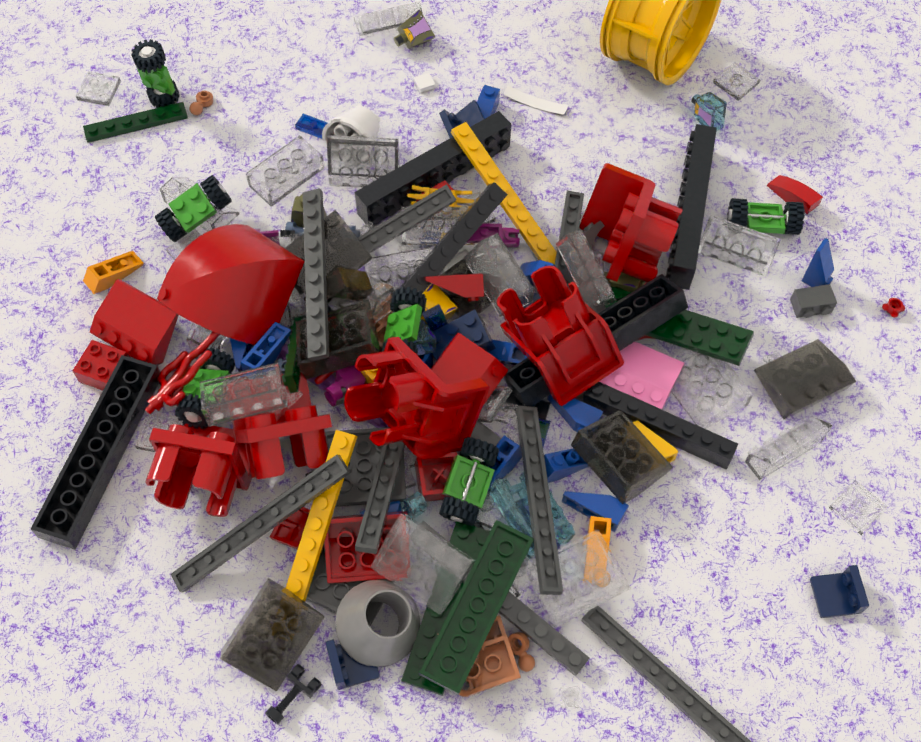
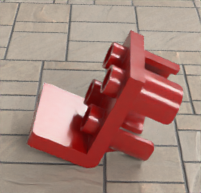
[579,163,683,283]
[497,266,624,406]
[344,337,490,459]
[226,371,332,479]
[145,423,252,517]

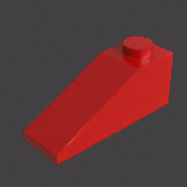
[424,273,484,301]

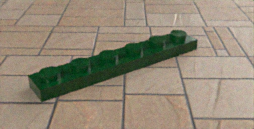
[83,102,188,143]
[282,316,307,394]

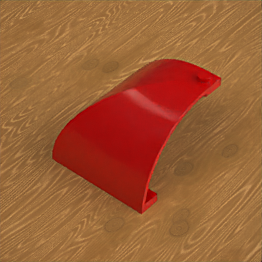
[157,224,305,345]

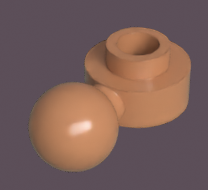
[189,91,213,115]
[508,632,535,672]

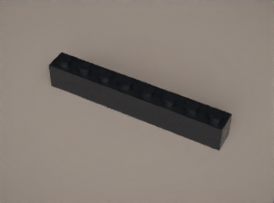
[398,182,508,293]
[583,382,738,470]

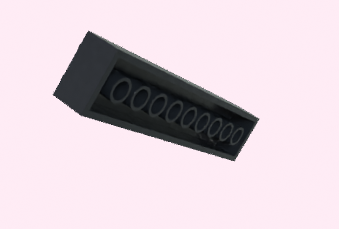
[354,111,511,227]
[666,124,717,290]
[504,274,689,407]
[31,355,161,550]

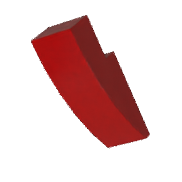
[767,175,823,214]

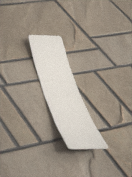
[503,85,568,115]

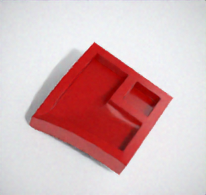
[270,507,310,550]

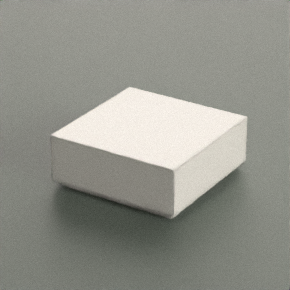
[414,73,435,93]

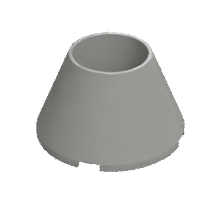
[335,580,420,667]

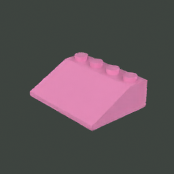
[599,342,685,410]

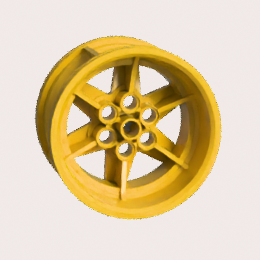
[600,0,721,85]

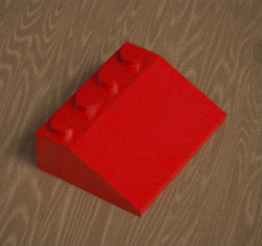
[89,279,179,365]
[431,333,508,405]
[324,511,412,583]

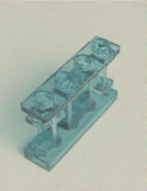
[488,471,575,559]

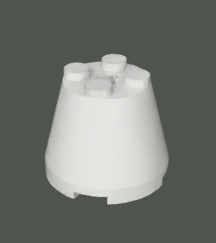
[322,105,380,166]

